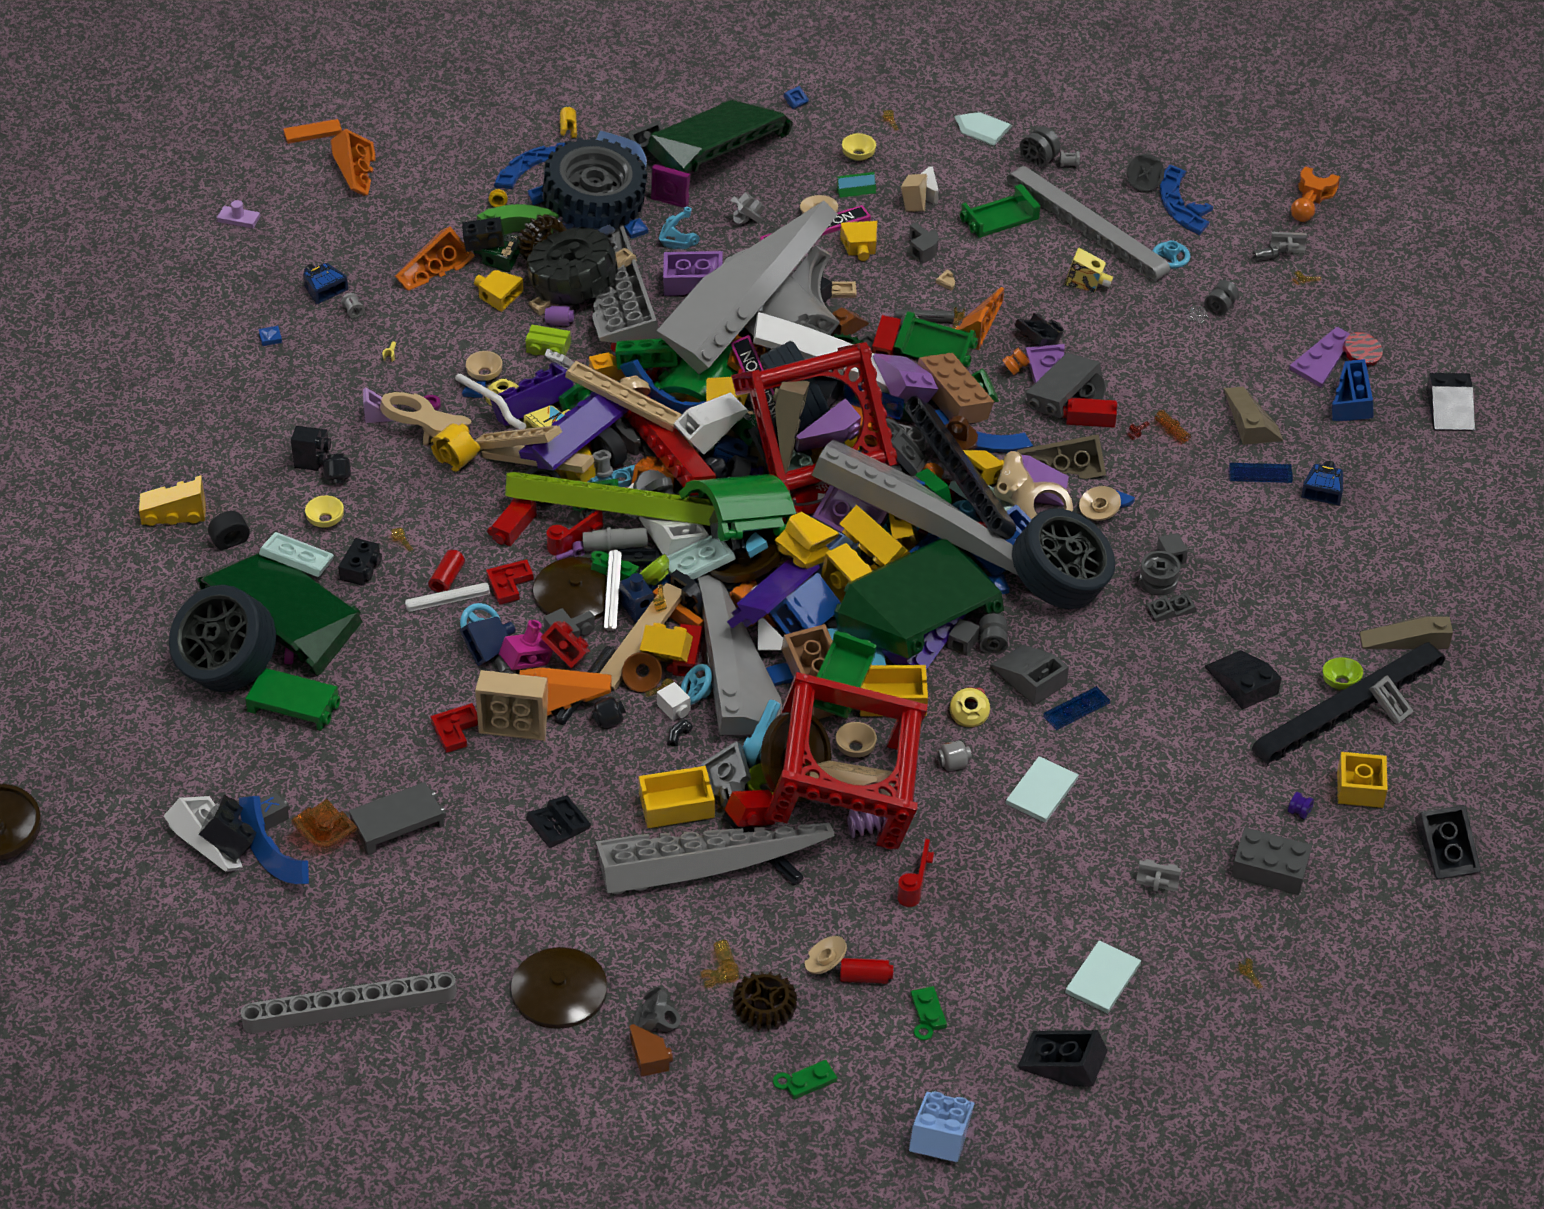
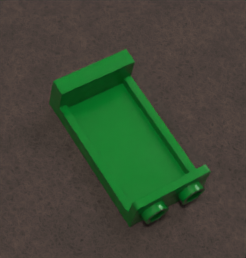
[960,184,1040,238]
[894,311,978,368]
[813,631,877,719]
[245,668,341,731]

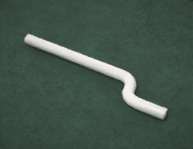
[455,374,526,430]

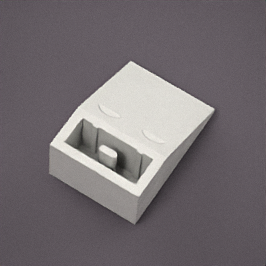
[674,393,748,454]
[639,516,709,556]

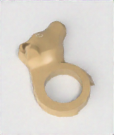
[380,392,471,446]
[994,451,1073,520]

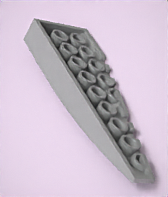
[592,224,661,343]
[697,573,782,735]
[596,823,834,894]

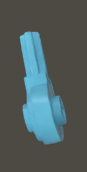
[743,700,781,768]

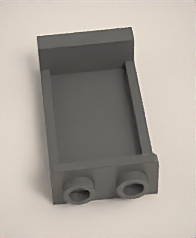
[1026,353,1102,418]
[349,782,446,855]

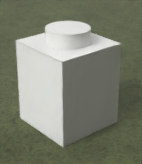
[657,682,691,721]

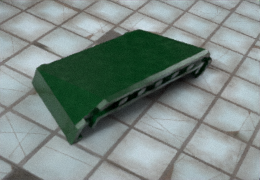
[647,100,793,173]
[834,538,1004,658]
[195,553,363,677]

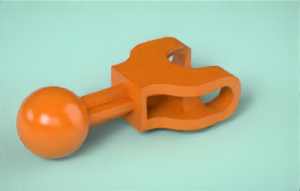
[1291,166,1341,222]

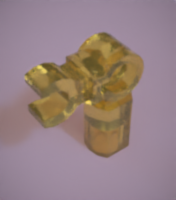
[700,939,740,988]

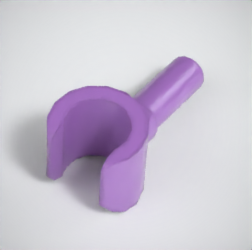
[556,541,585,560]

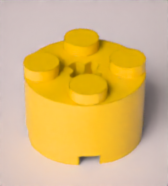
[431,423,480,472]

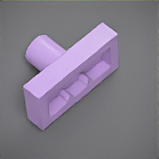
[217,200,260,228]

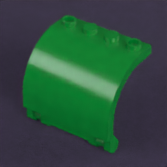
[654,343,738,401]
[679,474,796,541]

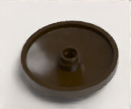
[708,529,784,583]
[533,557,607,620]
[761,711,831,802]
[0,784,41,861]
[511,947,607,1029]

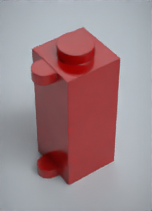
[872,315,901,355]
[1063,398,1117,428]
[487,498,537,546]
[667,624,702,676]

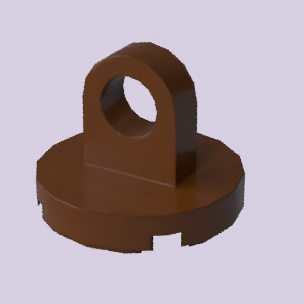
[945,415,978,450]

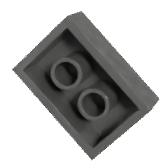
[1231,827,1312,895]

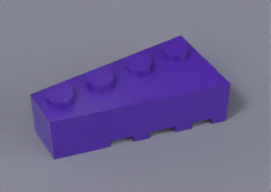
[490,362,574,426]

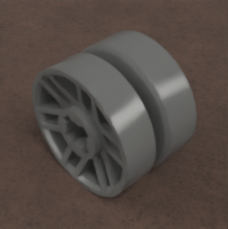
[1019,126,1061,168]
[1139,551,1180,596]

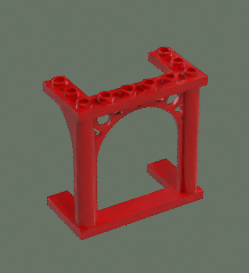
[731,342,897,493]
[765,672,928,849]

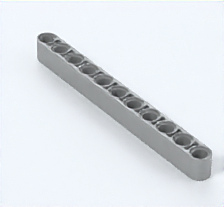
[1007,166,1170,282]

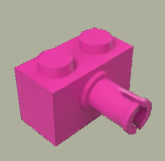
[499,620,553,670]

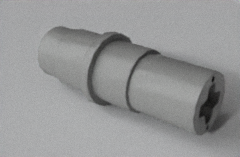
[583,527,648,552]

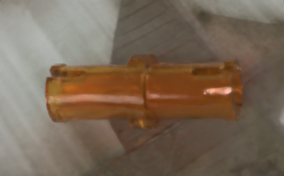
[1154,409,1191,444]

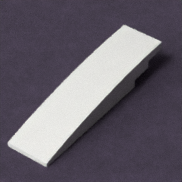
[753,312,890,394]

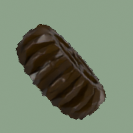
[517,214,567,261]
[733,970,797,1031]

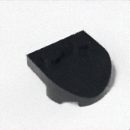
[1014,313,1064,346]
[671,569,702,617]

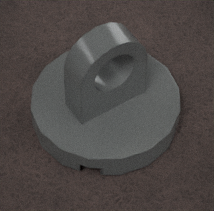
[1126,153,1165,191]
[633,470,673,494]
[633,987,681,1032]

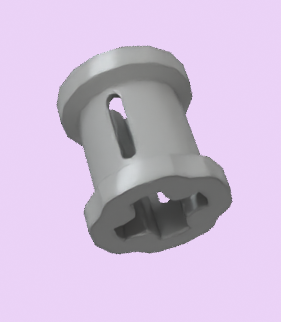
[1060,151,1080,168]
[341,293,365,318]
[592,450,613,477]

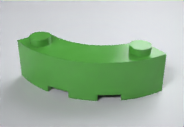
[477,204,559,235]

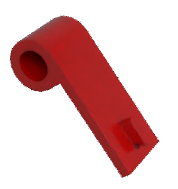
[546,510,603,556]
[897,839,934,907]

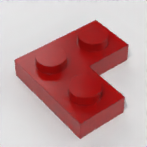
[486,559,534,605]
[430,703,478,753]

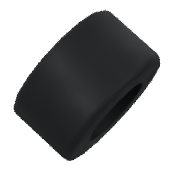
[208,511,250,550]

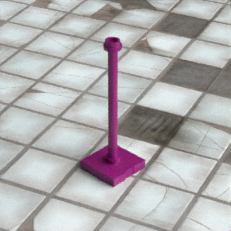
[651,164,690,208]

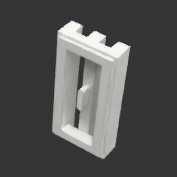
[545,349,574,369]

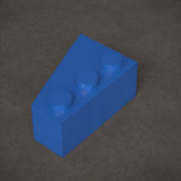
[1332,359,1373,421]

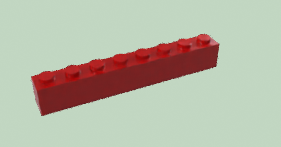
[624,396,716,496]

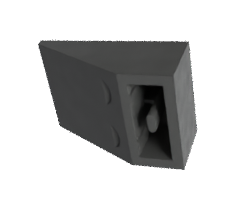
[990,645,1069,705]

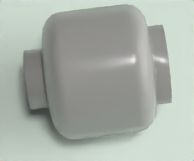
[937,741,972,771]

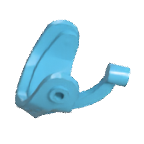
[659,207,700,249]

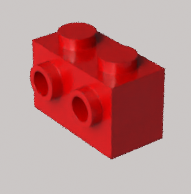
[540,621,591,668]
[724,790,776,827]

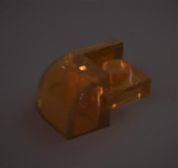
[291,799,357,848]

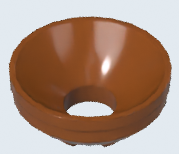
[622,652,662,692]

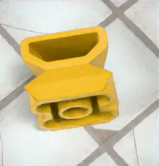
[775,512,839,569]

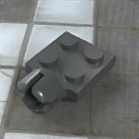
[701,741,751,808]

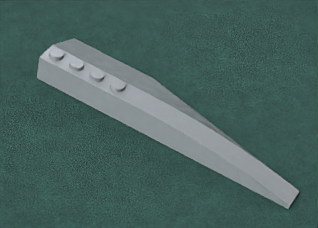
[656,201,838,374]
[812,439,1018,575]

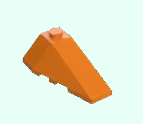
[331,129,376,196]
[395,226,475,291]
[956,287,1005,350]
[519,667,612,716]

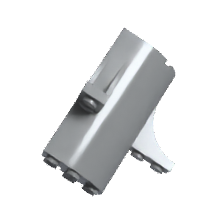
[721,245,840,352]

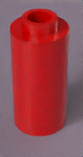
[428,550,465,592]
[840,958,894,984]

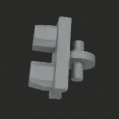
[731,192,766,225]
[1270,232,1307,254]
[1136,859,1181,892]

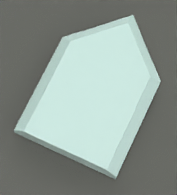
[955,112,1012,146]

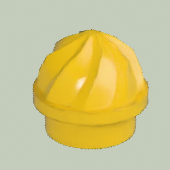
[489,189,508,207]

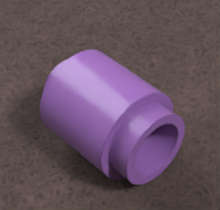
[545,306,574,326]

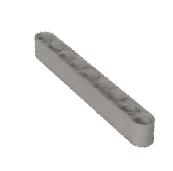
[241,972,457,1033]

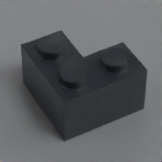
[291,426,331,471]
[198,794,257,862]

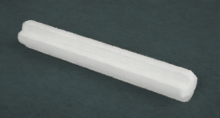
[604,550,622,631]
[405,582,490,612]

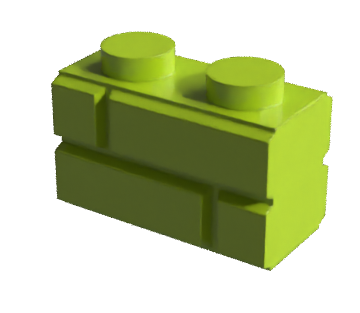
[525,325,571,356]

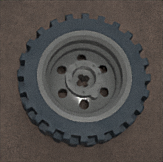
[542,137,647,229]

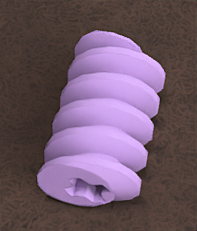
[847,809,886,838]

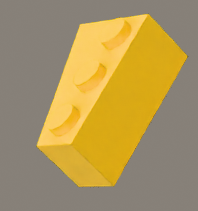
[139,475,206,526]

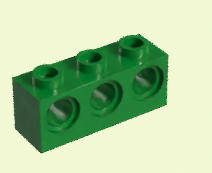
[615,338,679,370]

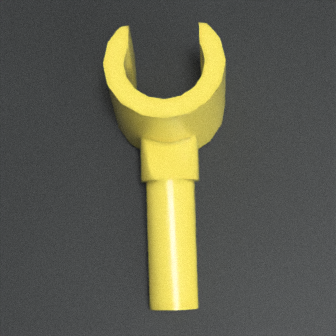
[382,341,396,362]

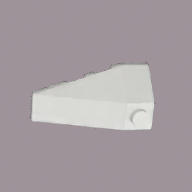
[164,796,243,871]

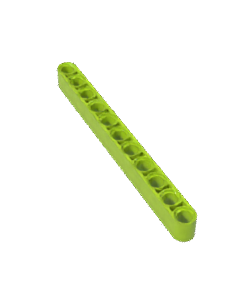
[505,472,715,526]

